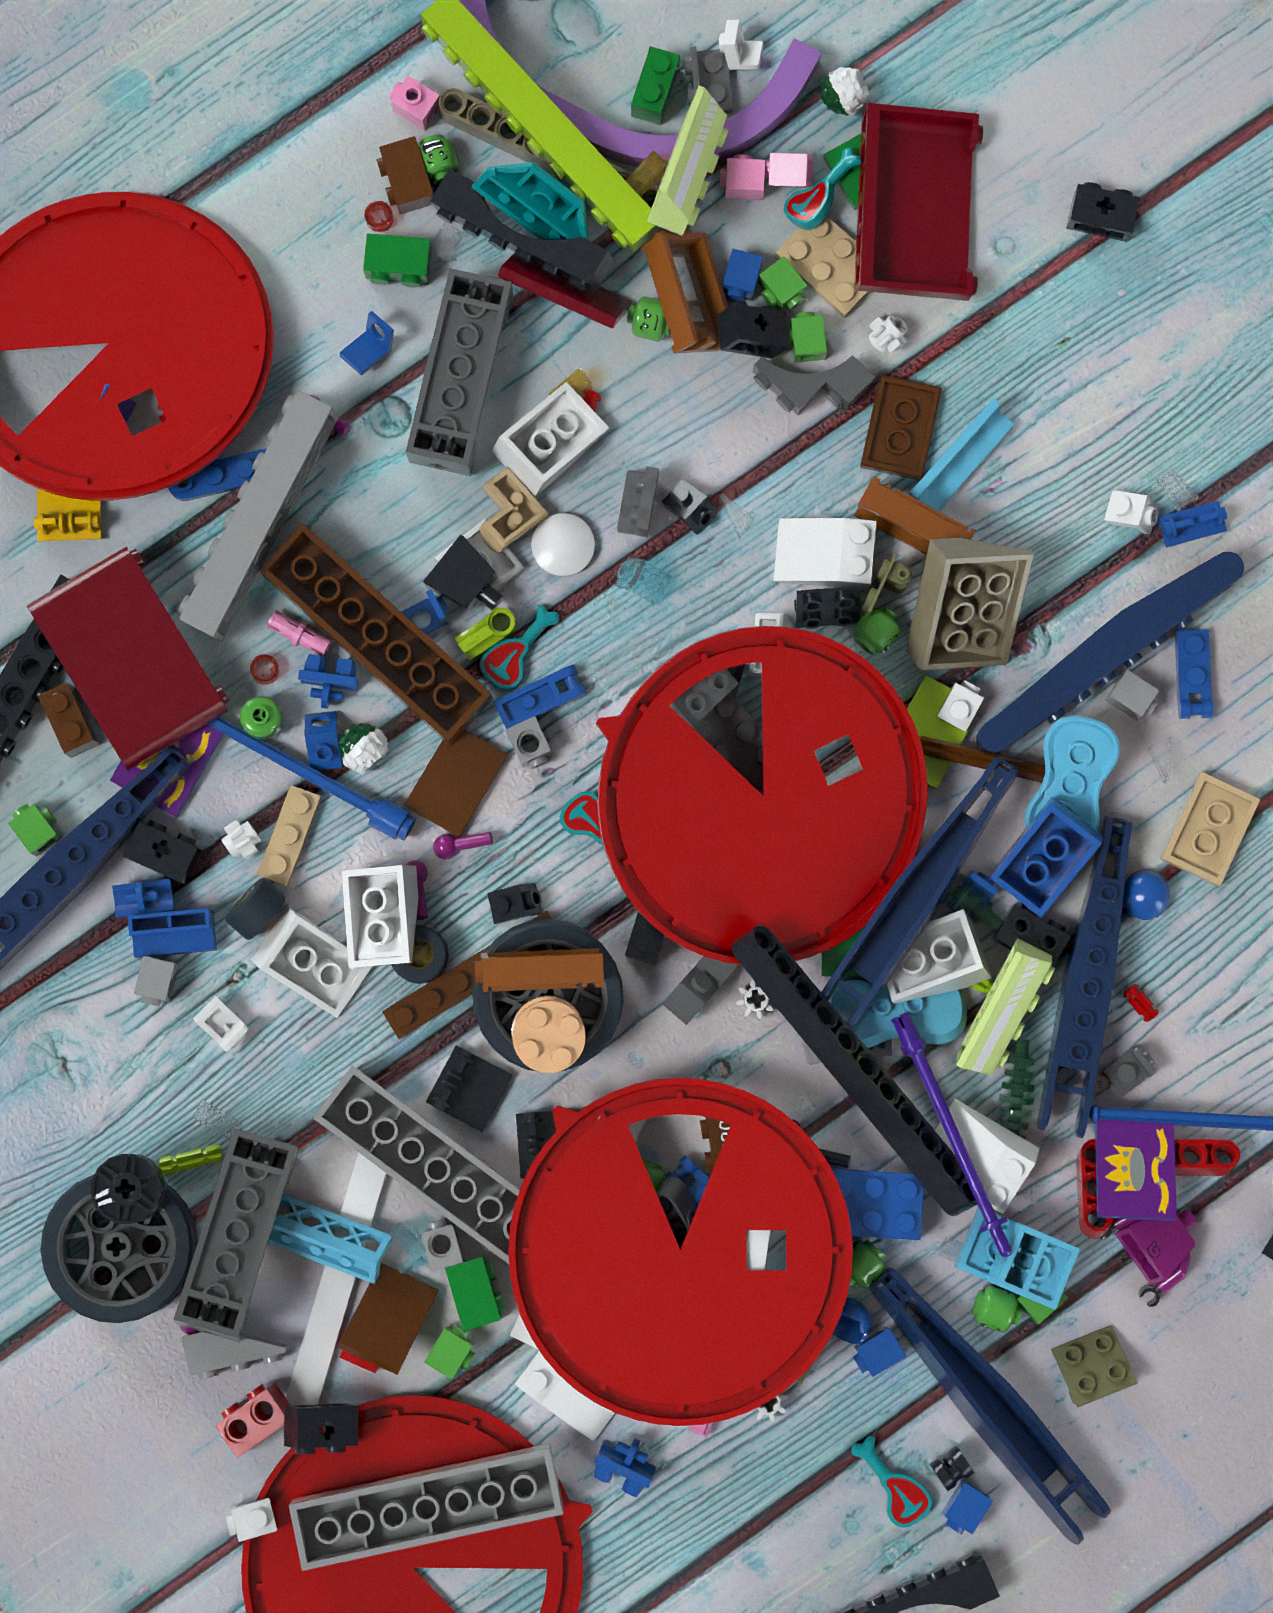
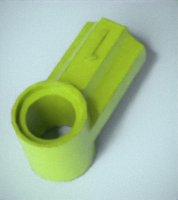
[455,608,517,662]

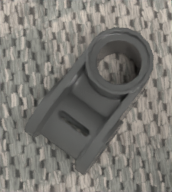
[656,1177,698,1242]

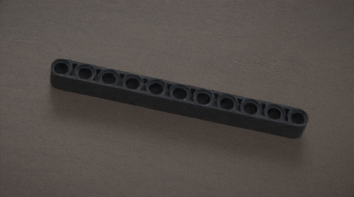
[732,925,978,1216]

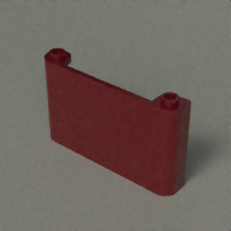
[854,103,983,301]
[26,546,230,772]

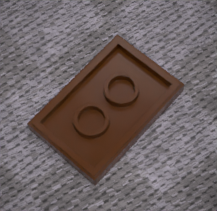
[860,374,942,481]
[404,730,508,838]
[338,1263,439,1375]

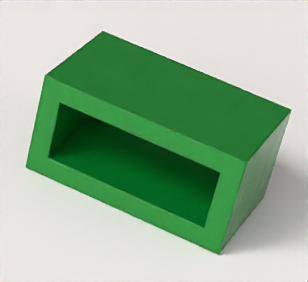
[631,46,680,126]
[363,233,432,287]
[445,1255,506,1331]

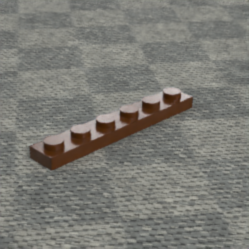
[382,911,554,1040]

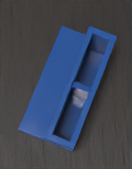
[127,908,217,958]

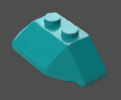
[471,162,589,240]

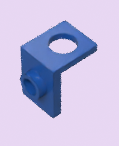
[339,311,394,375]
[401,589,450,635]
[304,711,342,770]
[946,871,998,922]

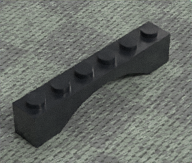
[430,169,615,293]
[837,1553,1000,1613]

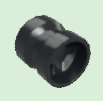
[929,1446,975,1491]

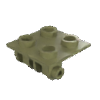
[862,553,912,617]
[1051,1326,1138,1408]

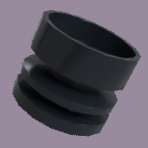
[90,1154,167,1224]

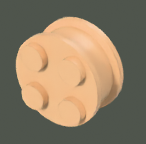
[511,996,586,1073]

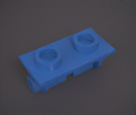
[1158,501,1227,548]

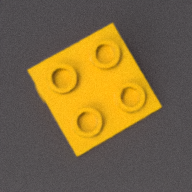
[34,489,102,542]

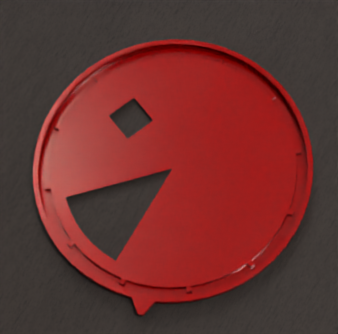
[0,192,274,501]
[596,626,928,965]
[508,1078,853,1426]
[241,1395,593,1613]

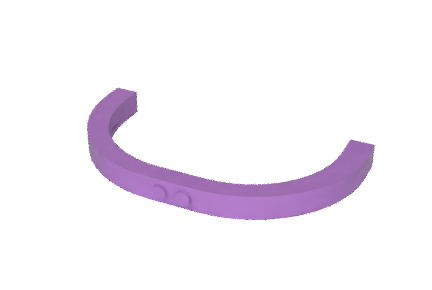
[459,0,822,170]

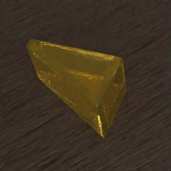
[626,150,668,196]
[548,367,592,396]

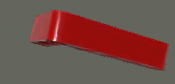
[1076,1139,1240,1239]

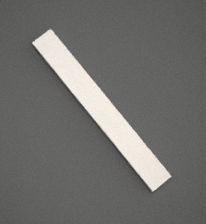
[286,1152,387,1405]

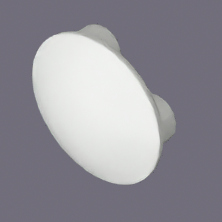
[531,513,595,576]

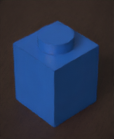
[722,248,763,302]
[852,1326,906,1377]
[941,1479,993,1535]

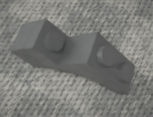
[753,355,875,416]
[663,956,739,1025]

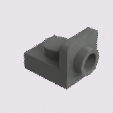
[1102,1047,1156,1097]

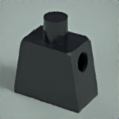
[423,534,504,611]

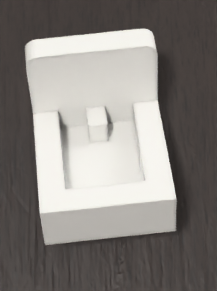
[719,20,764,70]
[1104,490,1159,534]
[937,680,984,732]
[193,996,249,1052]
[226,1498,277,1542]

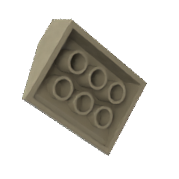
[906,538,1034,671]

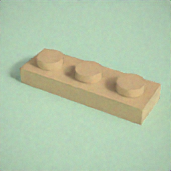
[257,785,322,887]

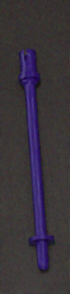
[891,1012,1012,1257]

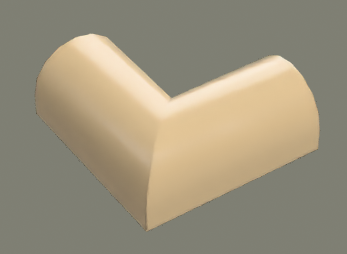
[480,467,549,553]

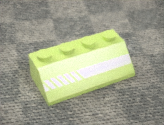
[647,86,728,235]
[956,938,1055,1075]

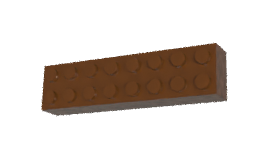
[259,523,493,745]

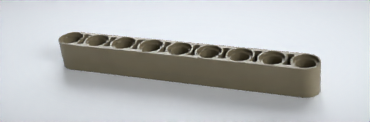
[439,88,691,233]

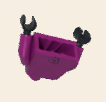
[1093,1209,1196,1307]

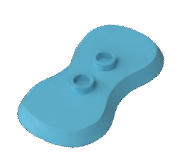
[1025,716,1120,832]
[829,978,967,1048]

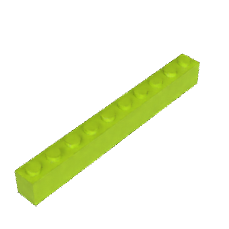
[420,0,661,253]

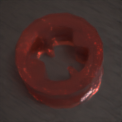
[364,201,394,233]
[250,654,279,685]

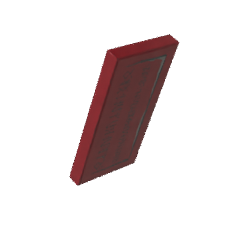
[497,252,632,329]

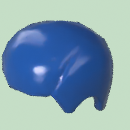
[1123,869,1170,920]
[833,1298,872,1344]

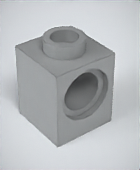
[1105,670,1159,721]
[506,716,552,769]
[134,956,179,1007]
[421,1219,465,1271]

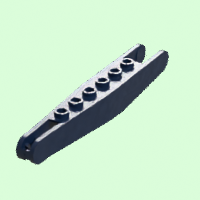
[976,551,1244,754]
[0,745,192,970]
[821,756,1020,1031]
[1037,815,1132,1138]
[869,1267,1111,1545]

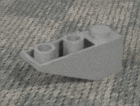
[181,1331,290,1380]

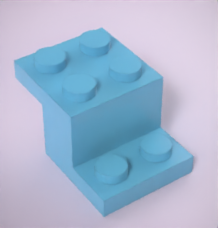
[954,1207,1080,1310]

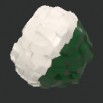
[819,67,870,116]
[338,723,389,775]

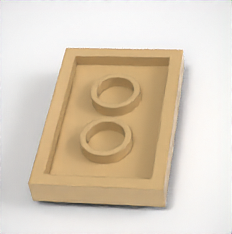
[775,216,869,318]
[1160,772,1260,887]

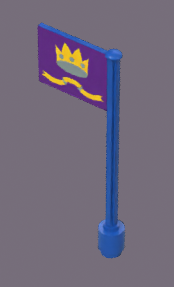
[110,717,416,841]
[1089,1104,1273,1221]

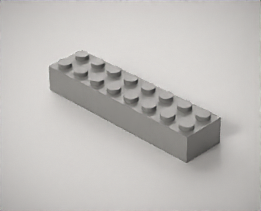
[178,390,339,642]
[313,1065,520,1264]
[289,1443,564,1571]

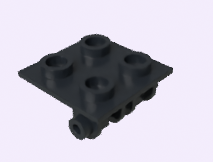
[794,586,861,629]
[426,1045,513,1132]
[516,1109,580,1179]

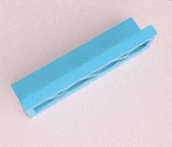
[909,398,1015,511]
[268,1194,392,1284]

